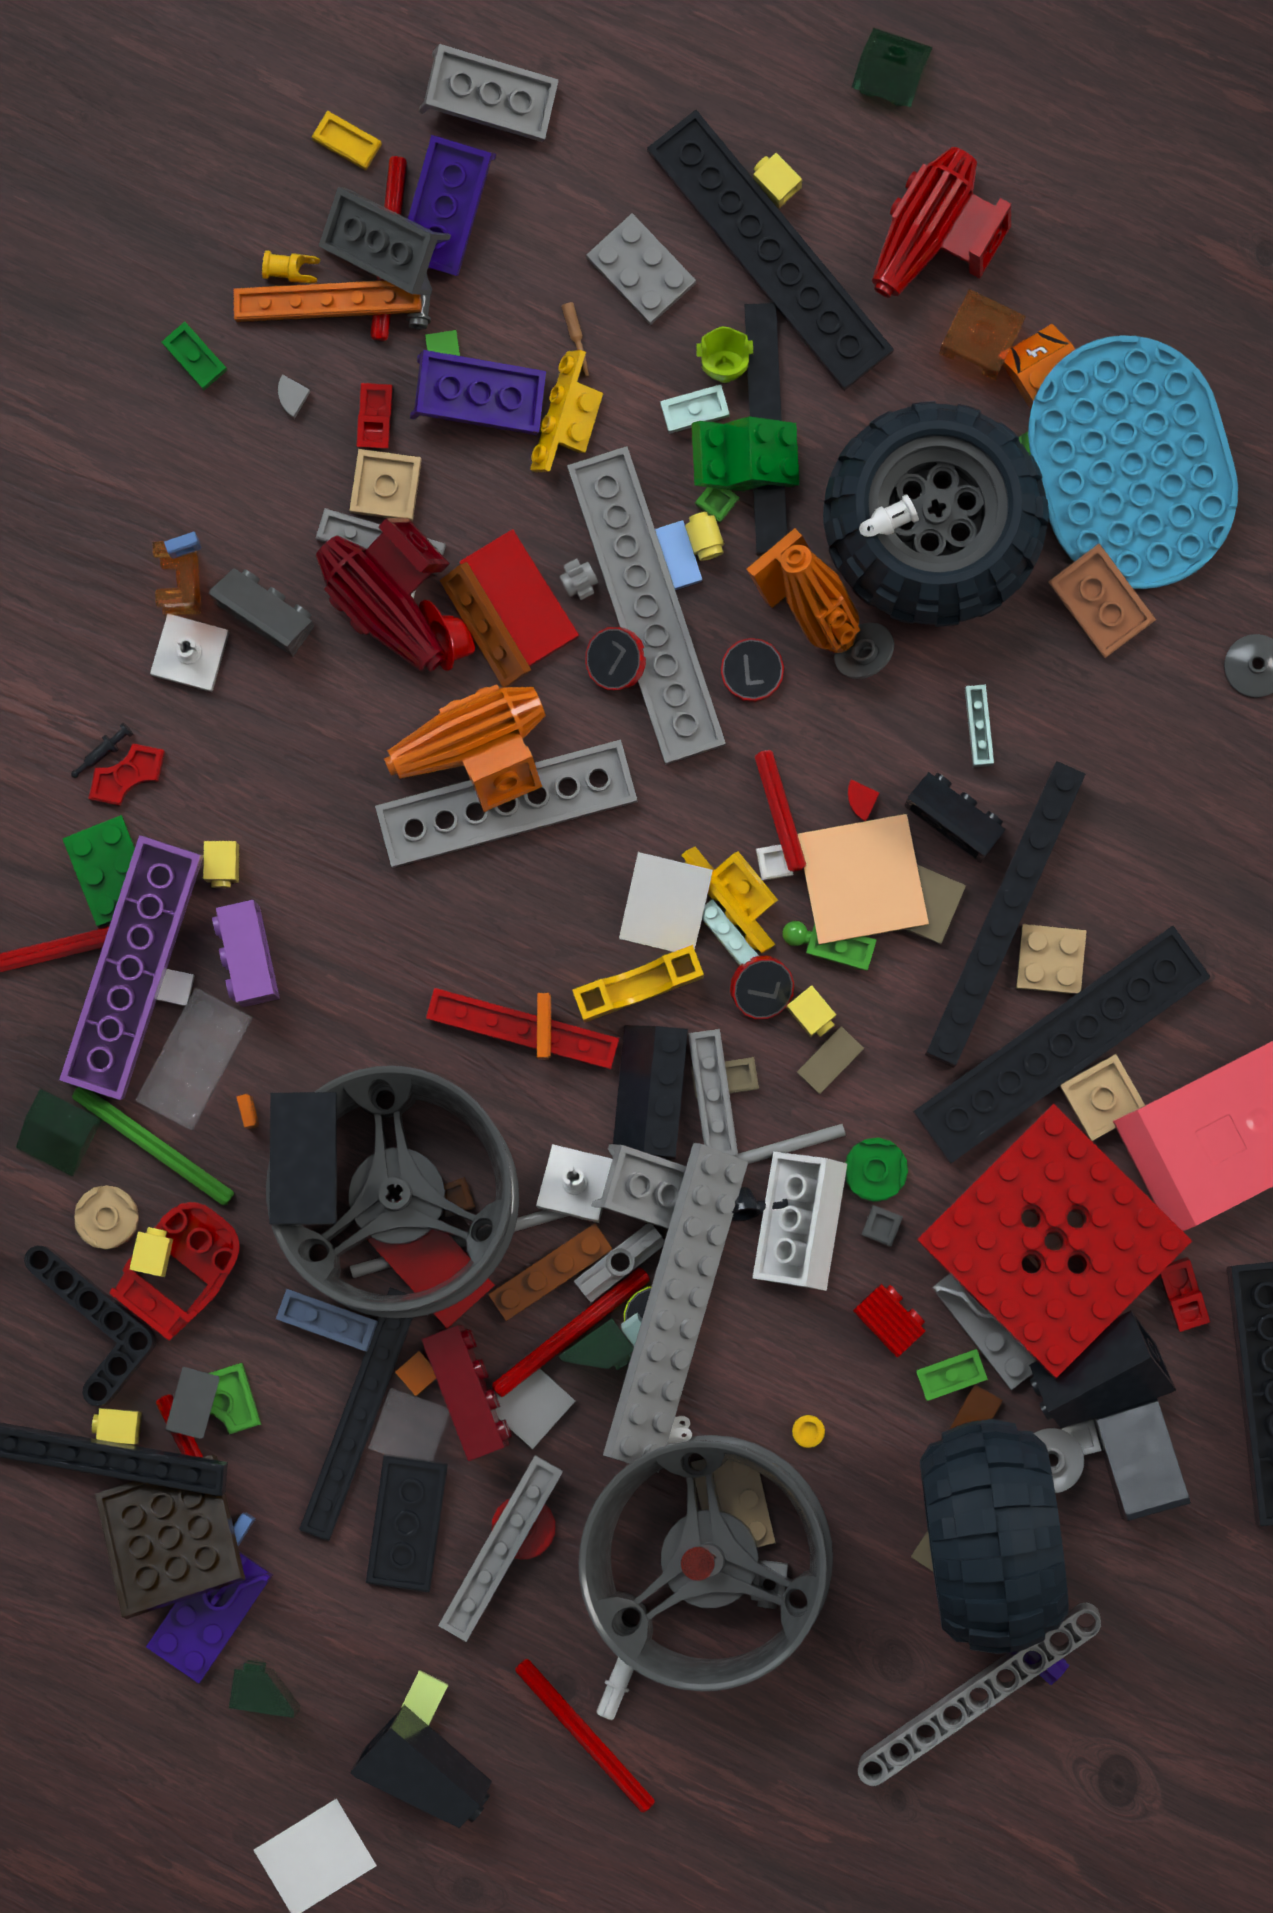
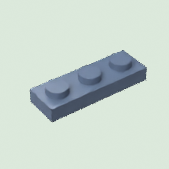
[276,1289,378,1352]

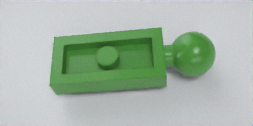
[782,921,876,971]

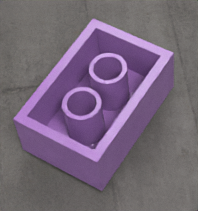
[212,900,280,1007]

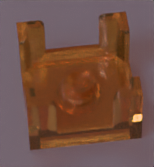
[939,289,1026,381]
[152,541,202,616]

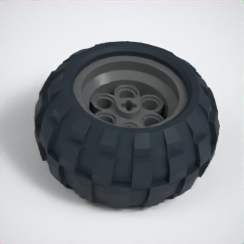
[823,401,1049,627]
[920,1419,1069,1654]

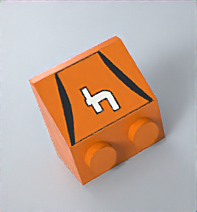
[998,324,1075,410]

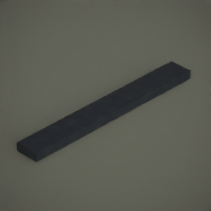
[744,303,787,555]
[299,1287,413,1541]
[0,1422,228,1496]

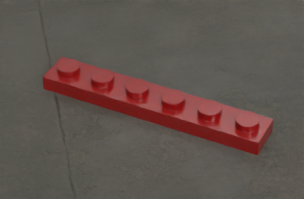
[426,988,619,1070]

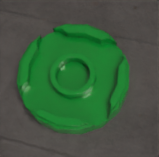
[845,1137,908,1202]

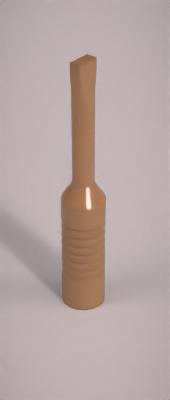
[561,302,589,377]

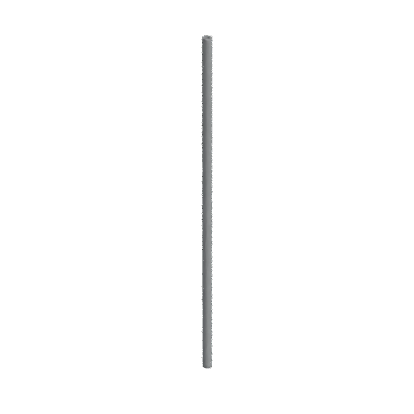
[350,1124,846,1278]

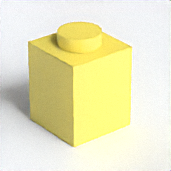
[753,153,802,209]
[203,841,239,888]
[786,985,836,1037]
[129,1227,173,1277]
[92,1408,142,1444]

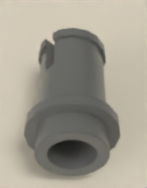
[406,293,432,330]

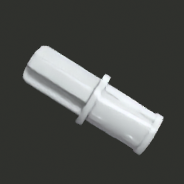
[597,1657,634,1720]

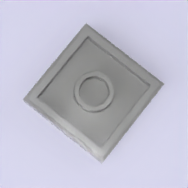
[495,1369,576,1449]

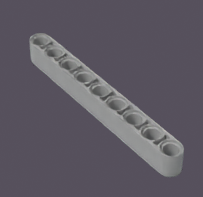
[858,1603,1101,1786]

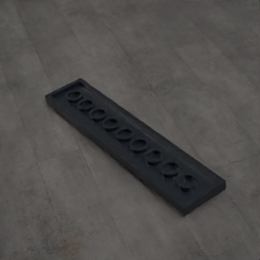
[647,110,894,391]
[913,926,1211,1164]

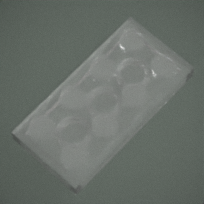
[135,988,253,1131]

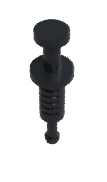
[71,723,133,778]

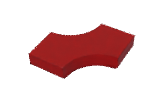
[88,744,165,806]

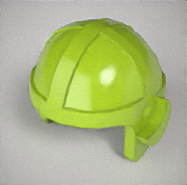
[696,326,753,383]

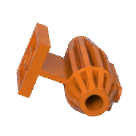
[747,528,860,653]
[384,684,546,812]

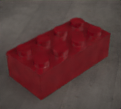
[421,1325,512,1461]

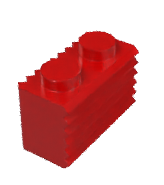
[852,1284,926,1358]

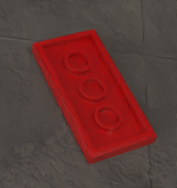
[459,529,579,667]
[368,1198,495,1329]

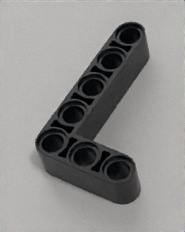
[24,1245,156,1406]

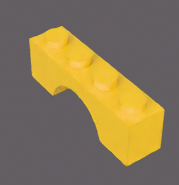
[572,945,704,1023]

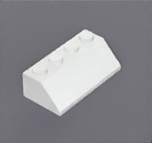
[753,1151,847,1291]

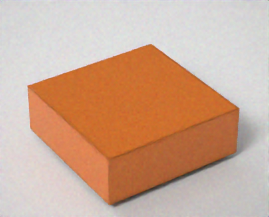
[237,1094,259,1129]
[395,1351,436,1396]

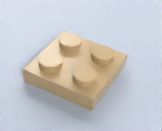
[349,449,422,521]
[1016,924,1086,994]
[1059,1054,1145,1141]

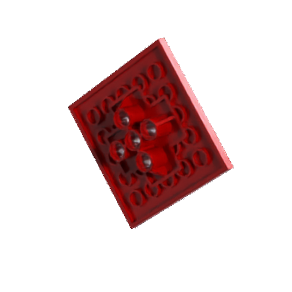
[916,1104,1192,1379]

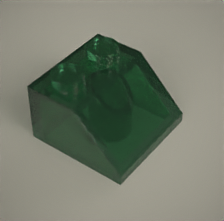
[851,27,933,107]
[16,1089,102,1176]
[559,1318,634,1370]
[229,1660,300,1718]

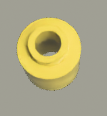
[685,512,724,561]

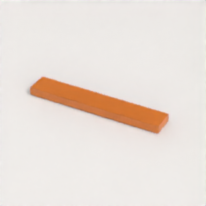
[234,281,422,322]

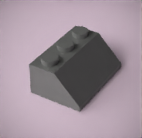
[209,568,315,657]

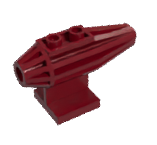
[316,518,450,672]

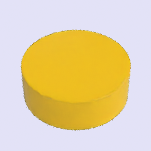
[792,1415,825,1448]

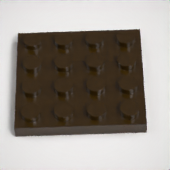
[95,1454,246,1619]

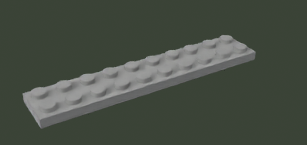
[567,446,726,765]
[603,1143,748,1473]

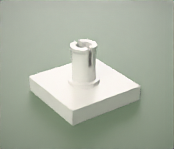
[150,614,230,692]
[536,1144,613,1223]

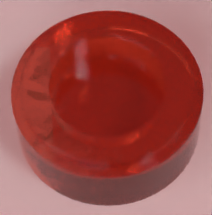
[681,1546,715,1581]

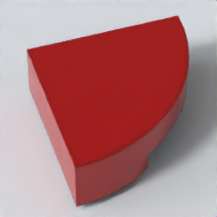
[848,779,879,822]

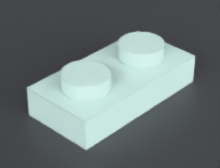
[660,384,730,434]

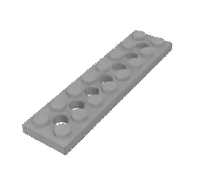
[375,740,638,868]

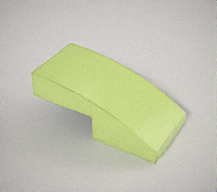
[402,1670,449,1726]

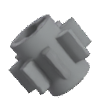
[559,559,598,600]

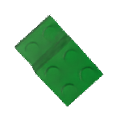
[692,416,799,491]

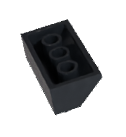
[613,1025,688,1159]

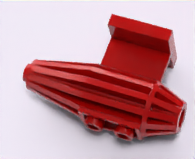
[872,147,1011,298]

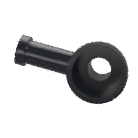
[732,1187,788,1221]

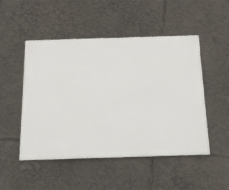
[619,852,713,952]
[254,1798,377,1913]

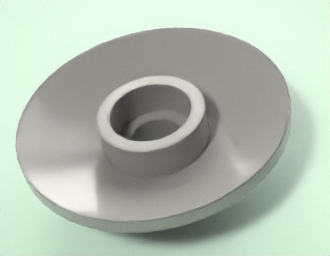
[1034,1428,1084,1493]

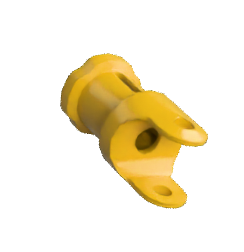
[262,250,320,284]

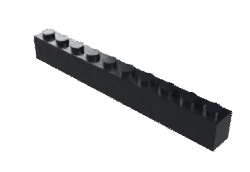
[925,761,1086,1068]

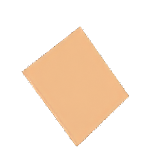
[798,814,929,945]

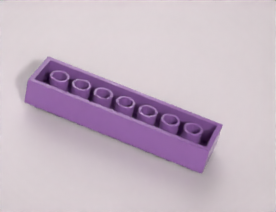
[59,835,204,1100]

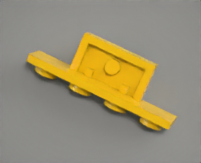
[531,350,603,472]
[682,846,778,953]

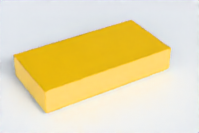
[312,110,382,170]

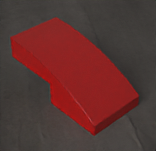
[357,383,393,448]
[1160,1257,1210,1332]

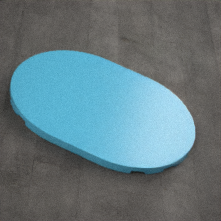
[1028,335,1238,589]

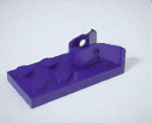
[408,135,496,276]
[410,350,546,435]
[146,1551,273,1683]

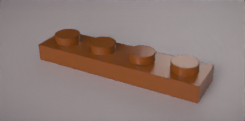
[439,562,531,687]
[488,1223,613,1321]

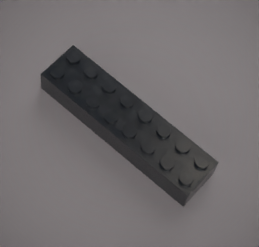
[1227,1262,1273,1526]

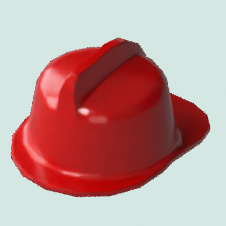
[419,599,475,671]

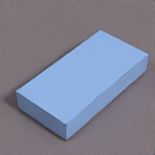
[655,520,702,590]

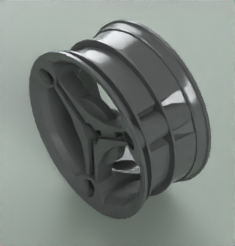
[266,1066,519,1319]
[578,1435,833,1691]

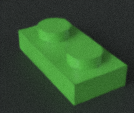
[916,1349,988,1401]

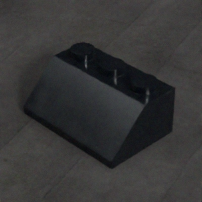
[904,772,1006,863]

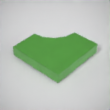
[209,1363,261,1434]

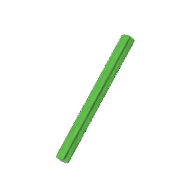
[72,1086,234,1205]

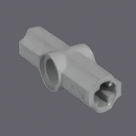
[574,1223,665,1303]

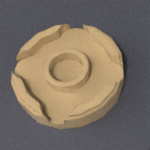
[75,1185,139,1250]

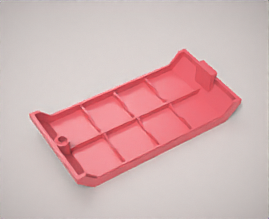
[1113,1041,1273,1231]

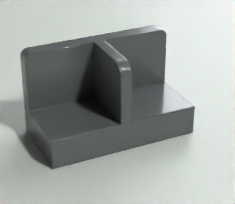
[165,1367,220,1439]

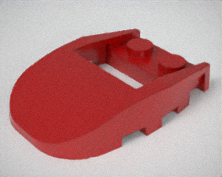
[109,1202,240,1341]

